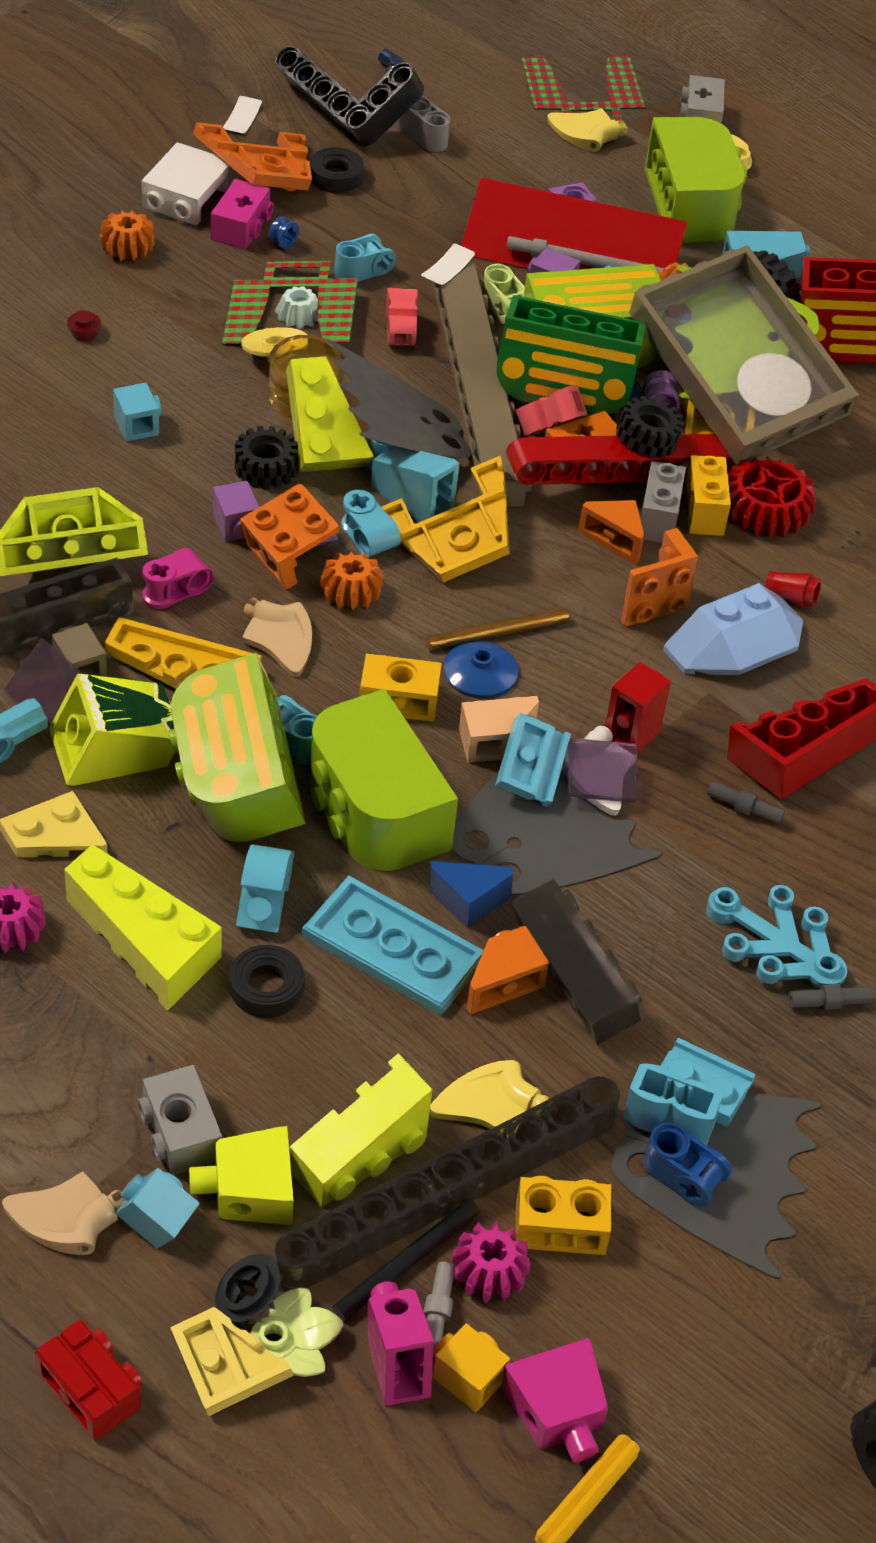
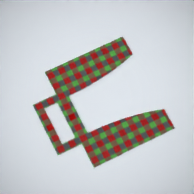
[521,56,646,121]

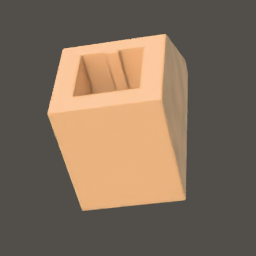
[459,696,539,763]

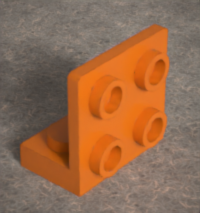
[240,484,339,590]
[621,528,698,627]

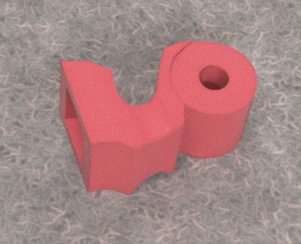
[386,288,418,346]
[515,385,588,437]

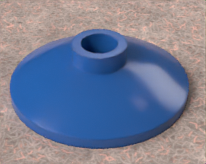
[444,641,519,699]

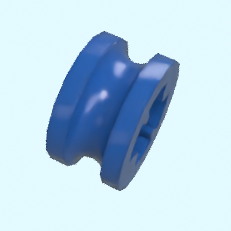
[268,216,299,249]

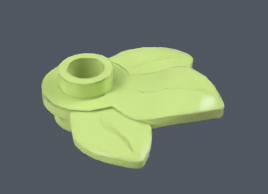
[250,1288,343,1377]

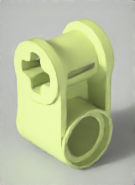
[482,264,525,324]

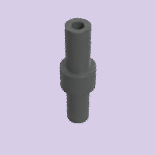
[707,780,785,825]
[788,984,874,1010]

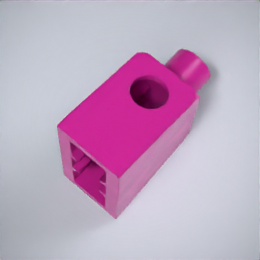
[367,1282,434,1406]
[501,1338,608,1463]

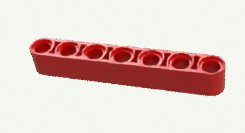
[505,434,734,485]

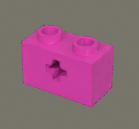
[211,179,274,249]

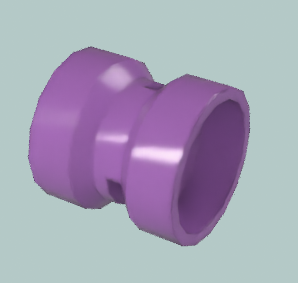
[644,370,680,410]

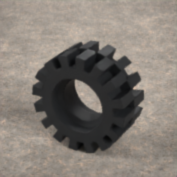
[616,396,684,458]
[235,426,298,489]

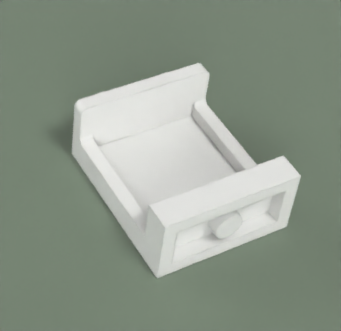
[141,142,233,225]

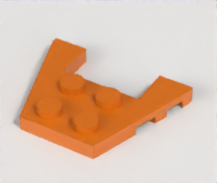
[193,122,312,191]

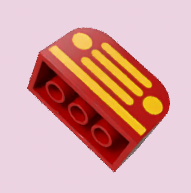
[800,257,876,365]

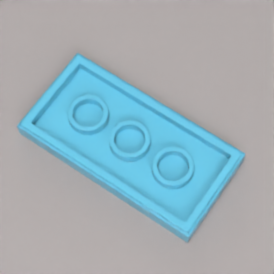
[302,875,484,1016]

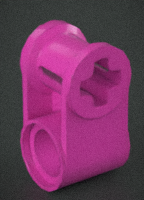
[142,548,214,609]

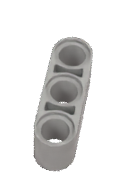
[393,95,450,152]

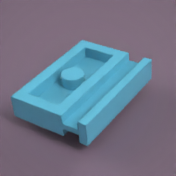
[495,712,571,807]
[660,1038,755,1127]

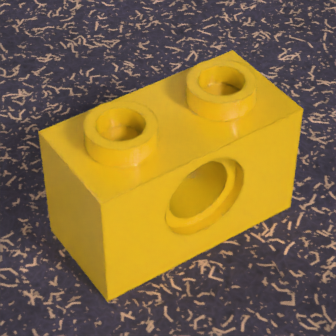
[360,653,442,722]

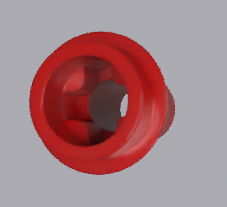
[765,571,822,608]

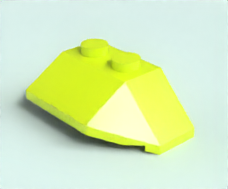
[0,487,148,576]

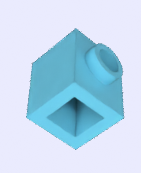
[113,382,162,442]
[115,1168,200,1249]

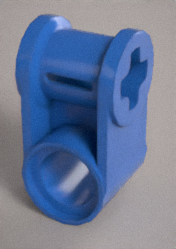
[643,1123,732,1207]

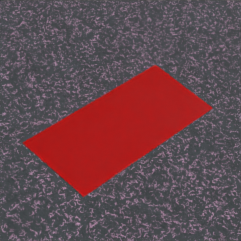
[461,178,687,269]

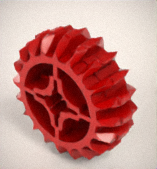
[728,456,817,538]

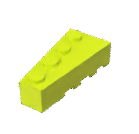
[64,844,222,1011]

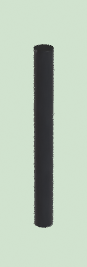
[332,1199,480,1321]

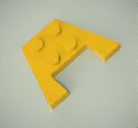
[382,456,510,583]

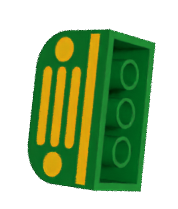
[496,295,646,415]

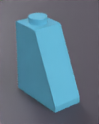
[723,231,810,278]
[371,446,459,523]

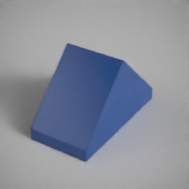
[430,861,514,928]

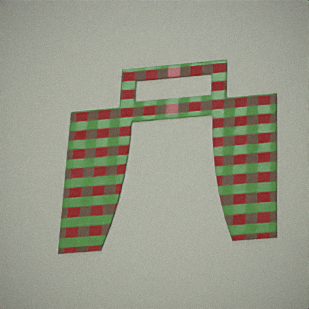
[222,261,358,344]

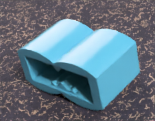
[623,1064,723,1146]

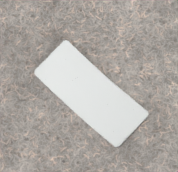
[223,96,262,134]
[421,243,475,285]

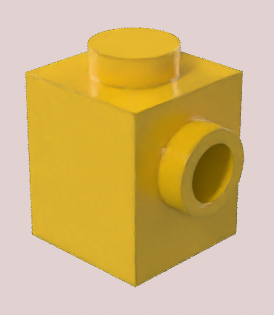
[432,1323,510,1413]

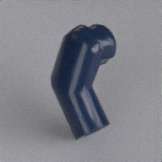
[378,49,405,74]

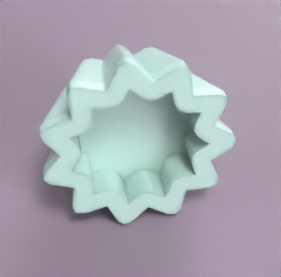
[275,286,318,329]

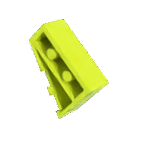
[286,356,374,473]
[289,1053,432,1208]

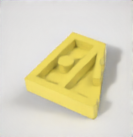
[0,791,108,858]
[170,1307,294,1416]

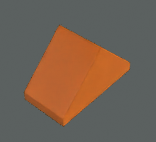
[578,500,644,565]

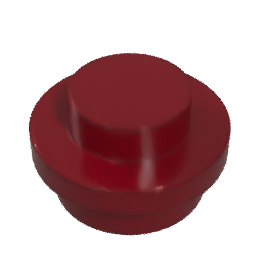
[67,310,101,341]

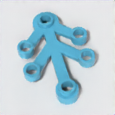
[706,885,847,990]

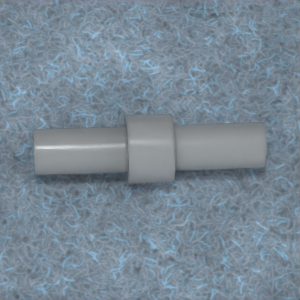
[423,1262,455,1352]

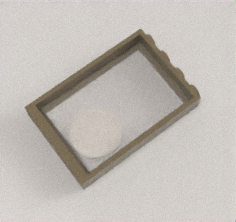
[629,245,859,466]

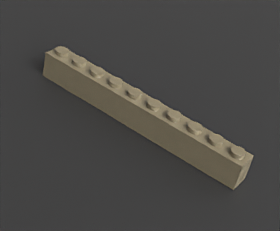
[434,261,532,507]

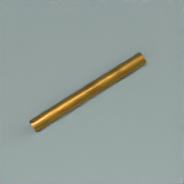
[426,608,569,651]

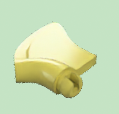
[547,108,627,152]
[430,1060,551,1138]

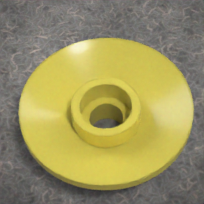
[241,327,309,363]

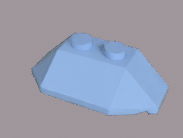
[663,583,803,675]

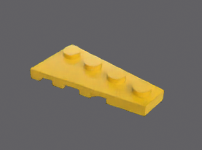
[105,617,262,689]

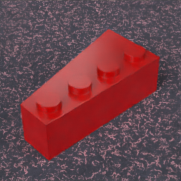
[727,678,876,800]

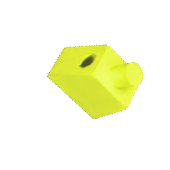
[189,1126,294,1225]

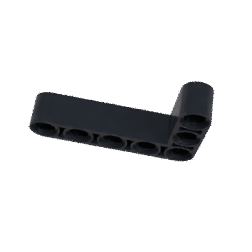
[275,46,424,146]

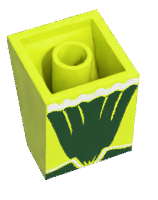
[49,673,175,786]

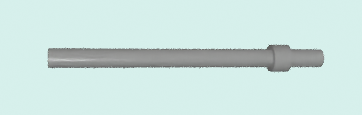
[506,236,664,273]

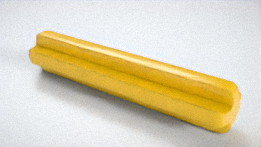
[535,1434,640,1543]

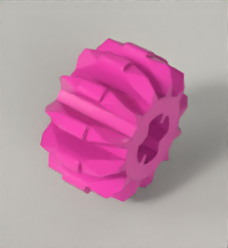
[0,882,46,954]
[452,1221,531,1304]

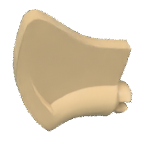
[242,598,312,677]
[2,1171,125,1255]

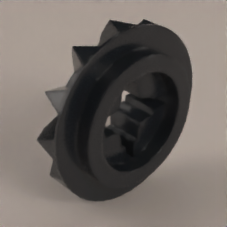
[215,1254,285,1328]

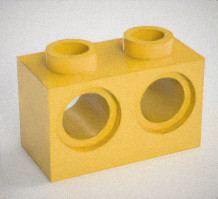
[685,455,731,536]
[515,1176,611,1255]

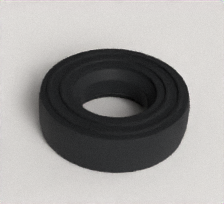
[310,147,364,192]
[229,945,305,1017]

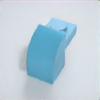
[236,844,295,933]

